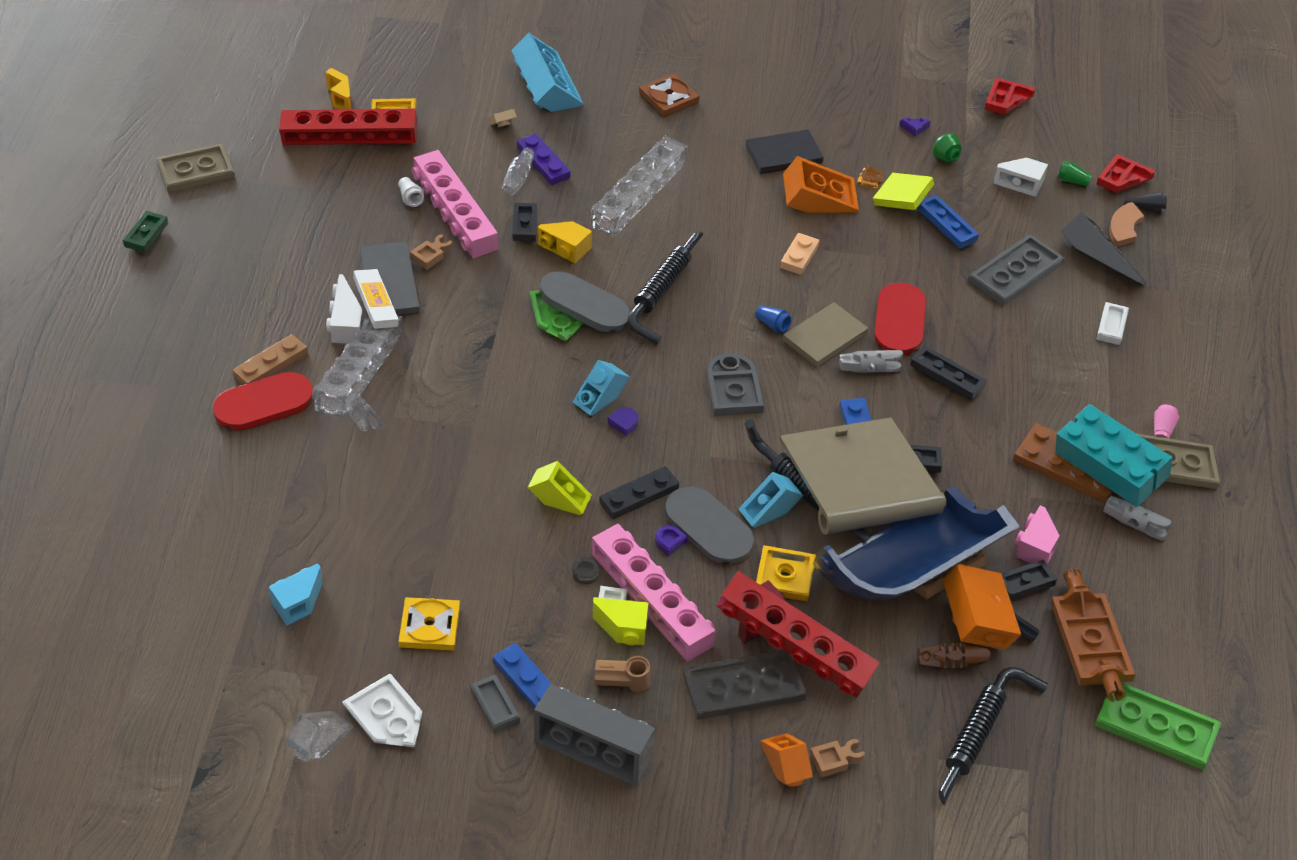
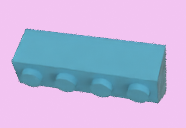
[511,33,584,112]

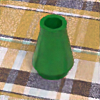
[1057,161,1092,187]

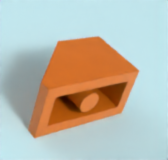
[761,733,813,786]

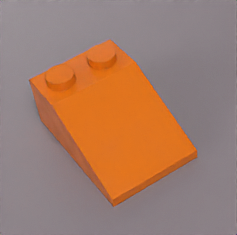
[783,156,859,213]

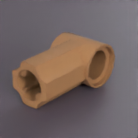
[595,656,651,693]

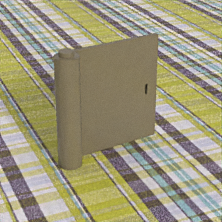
[779,418,946,535]

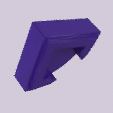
[899,117,931,136]

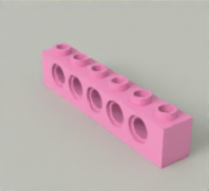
[412,150,498,258]
[592,524,716,662]

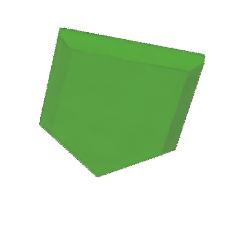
[530,290,584,342]

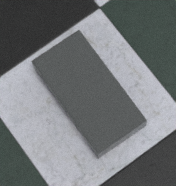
[470,675,520,733]

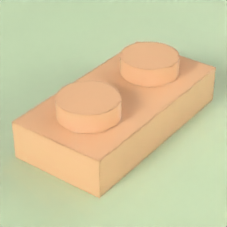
[780,233,820,275]

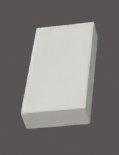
[1096,302,1129,345]

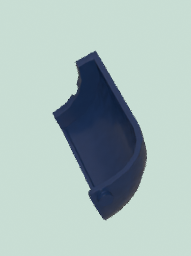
[813,485,1020,602]

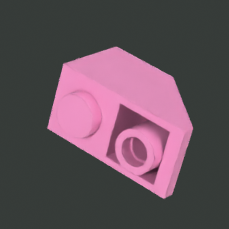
[1014,505,1059,564]

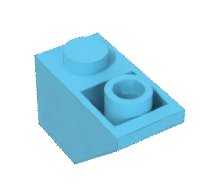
[573,360,630,416]
[269,563,323,626]

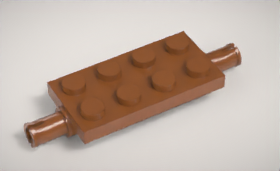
[1051,568,1136,702]

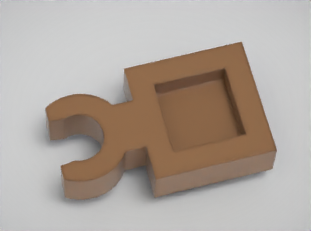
[410,234,453,270]
[810,739,865,778]

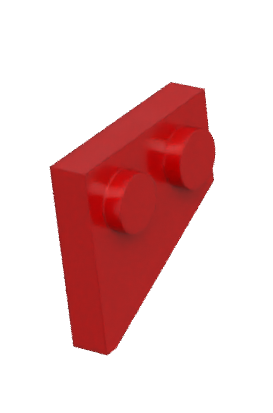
[984,78,1036,115]
[1096,154,1156,193]

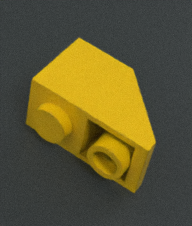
[538,221,592,263]

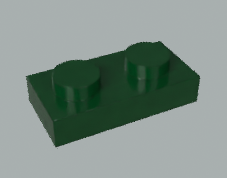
[123,211,168,253]

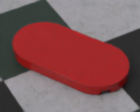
[874,283,926,356]
[213,372,313,430]

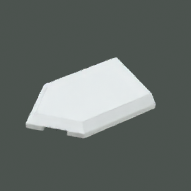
[342,674,422,747]

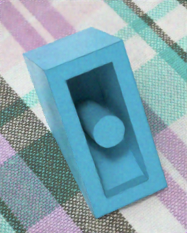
[739,472,803,528]

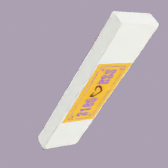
[353,269,399,329]

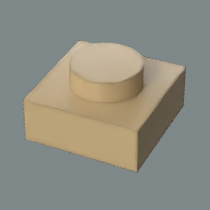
[488,109,516,128]

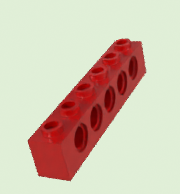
[279,108,418,145]
[716,571,880,698]

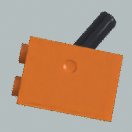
[943,564,1040,650]

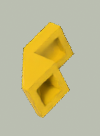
[326,68,351,109]

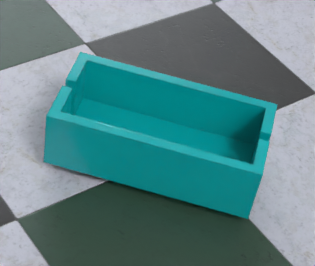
[1055,404,1173,507]

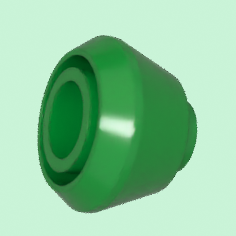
[933,133,962,162]

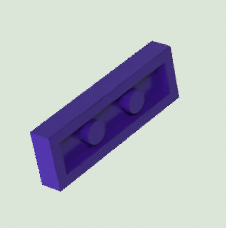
[517,133,571,186]

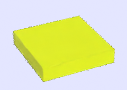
[873,173,934,210]

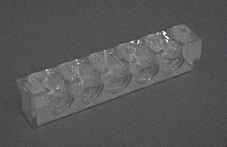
[590,135,688,237]
[312,315,402,418]

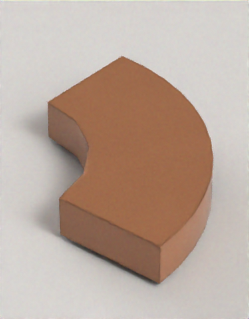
[1109,202,1144,247]

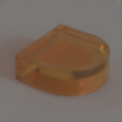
[857,164,884,188]

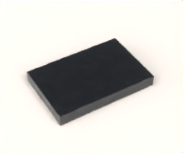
[746,129,824,174]

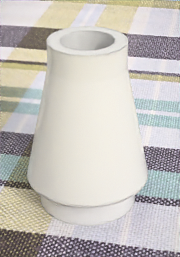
[398,177,424,207]

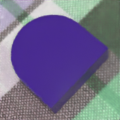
[608,407,638,436]
[655,526,688,556]

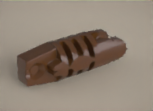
[917,643,991,669]

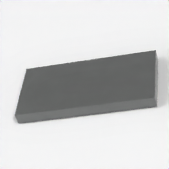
[968,234,1065,306]
[360,241,420,315]

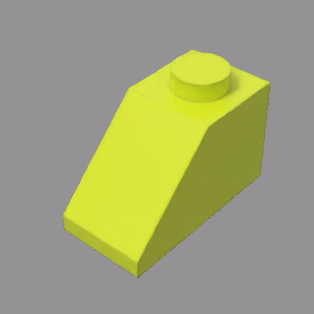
[528,461,592,515]
[593,597,648,646]

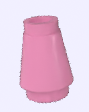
[1154,405,1179,438]

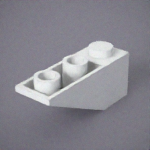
[326,274,364,344]

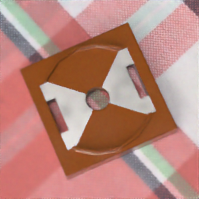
[639,73,699,116]

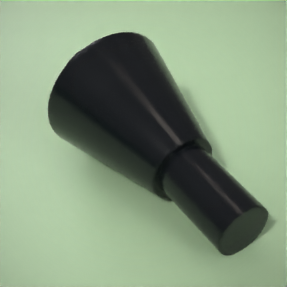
[1124,191,1167,213]

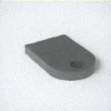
[707,353,764,415]

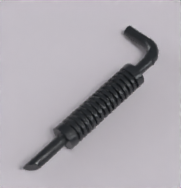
[628,232,704,345]
[744,419,871,542]
[938,667,1048,805]

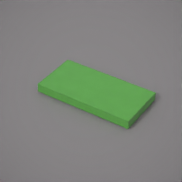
[1095,683,1221,770]

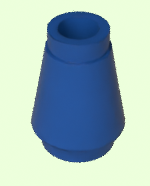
[755,305,792,333]

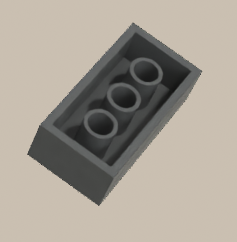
[534,684,655,787]

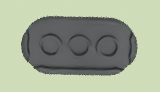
[539,272,630,332]
[665,487,754,565]

